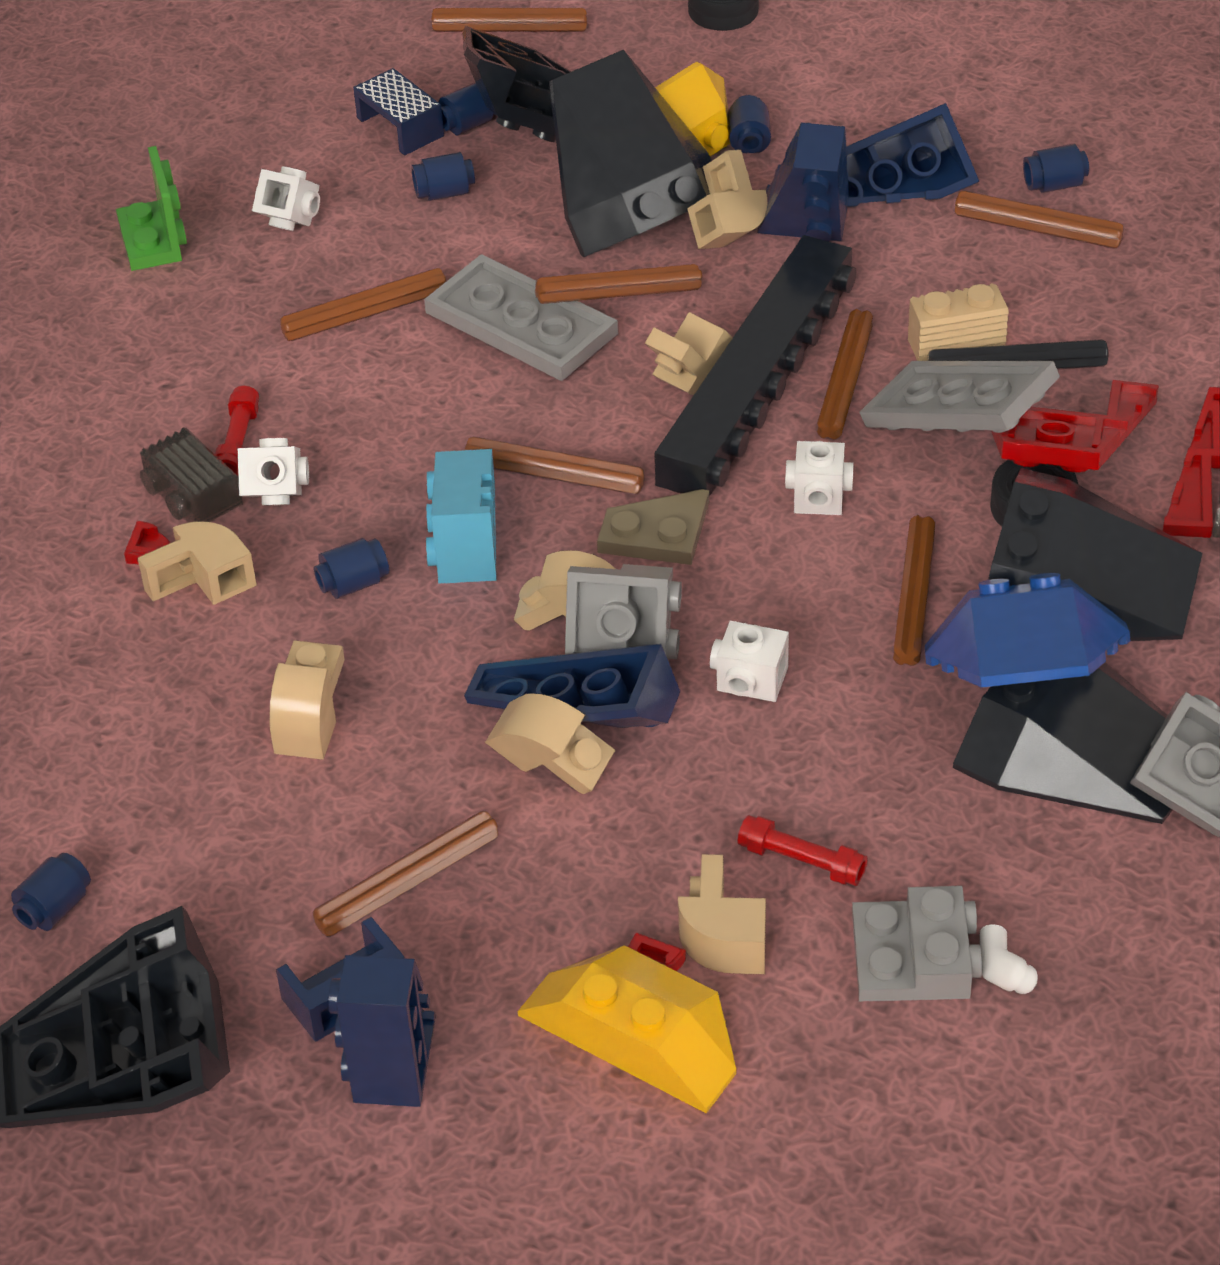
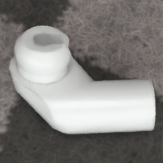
[980,924,1038,994]

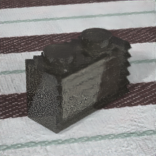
[140,427,243,523]

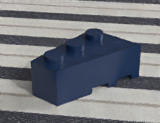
[757,122,849,242]
[329,955,436,1107]

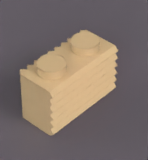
[908,283,1009,361]

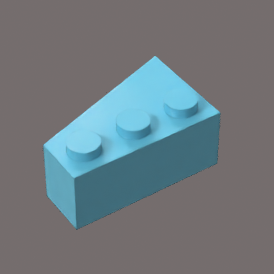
[426,449,497,584]

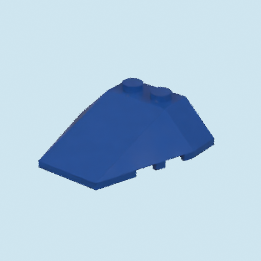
[925,573,1130,688]

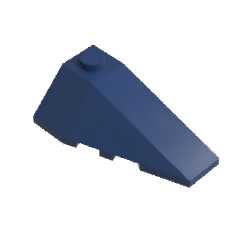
[846,103,979,207]
[464,644,680,728]

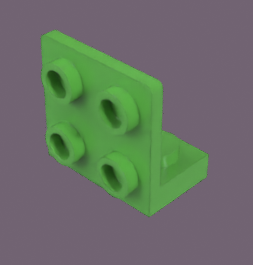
[116,146,187,271]

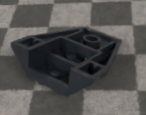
[462,26,572,142]
[549,49,712,257]
[988,468,1203,641]
[953,663,1173,824]
[0,906,230,1128]

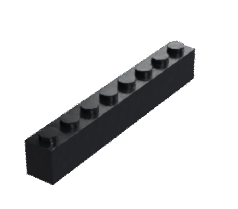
[654,235,856,497]

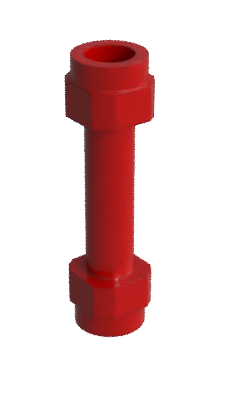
[213,385,259,478]
[737,815,868,886]

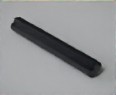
[928,339,1109,369]

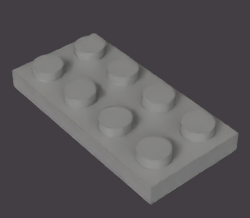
[424,254,618,381]
[859,361,1060,433]

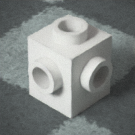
[252,166,320,231]
[238,438,309,505]
[785,441,853,515]
[710,621,789,702]

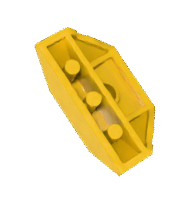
[655,62,730,157]
[518,945,736,1114]

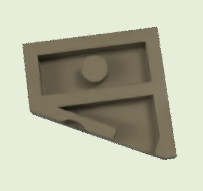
[597,489,709,565]

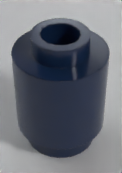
[438,83,494,136]
[728,95,771,153]
[1023,144,1089,193]
[411,152,475,201]
[313,538,390,599]
[11,853,91,931]

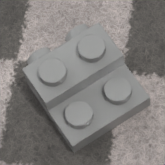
[565,564,682,662]
[1130,692,1220,838]
[852,886,982,1001]

